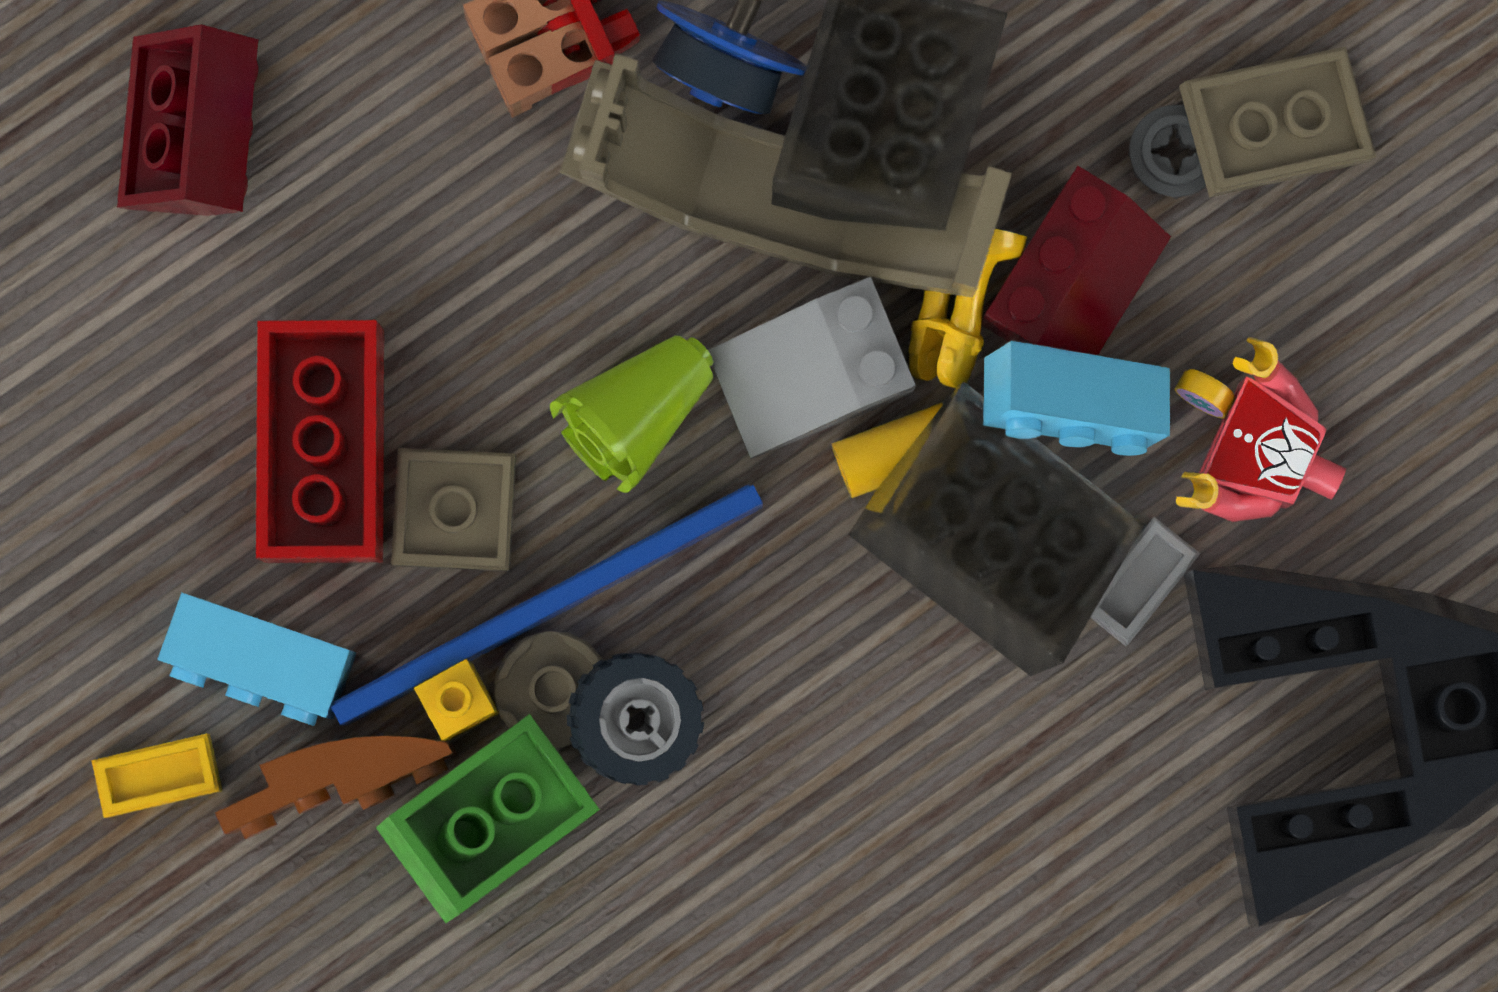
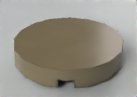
[495,631,604,748]

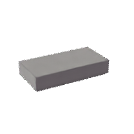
[1080,517,1201,646]

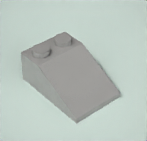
[708,277,916,459]

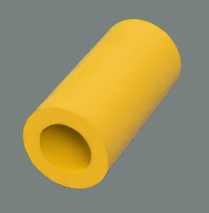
[831,402,969,498]

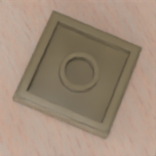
[391,448,516,572]

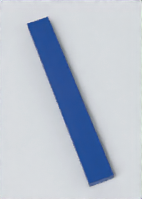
[331,484,763,726]

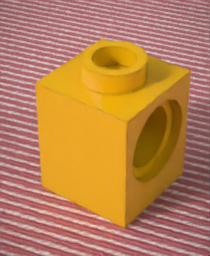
[414,659,499,742]

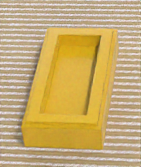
[91,733,222,818]

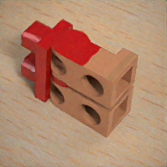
[463,0,640,118]

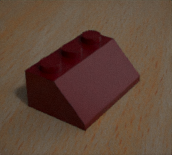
[117,24,259,216]
[982,165,1171,356]

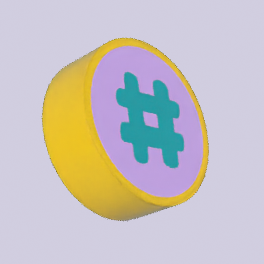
[1174,369,1236,419]

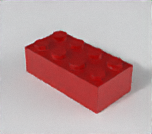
[256,320,384,563]

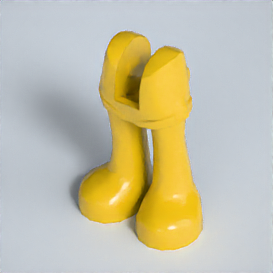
[908,229,1028,388]

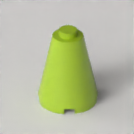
[550,335,714,493]

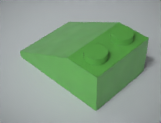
[376,714,600,923]

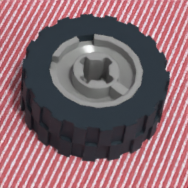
[567,653,704,786]

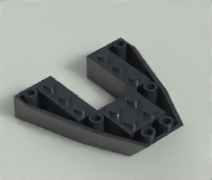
[1184,565,1498,927]

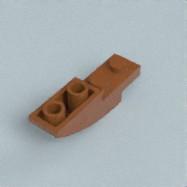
[215,736,457,840]

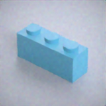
[983,341,1170,456]
[157,592,356,726]

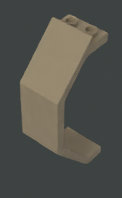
[560,54,1012,298]

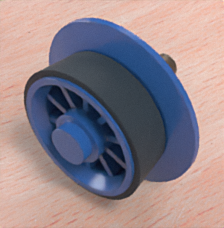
[652,0,809,114]

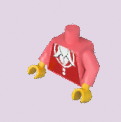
[1176,337,1346,522]

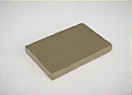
[1179,46,1376,198]

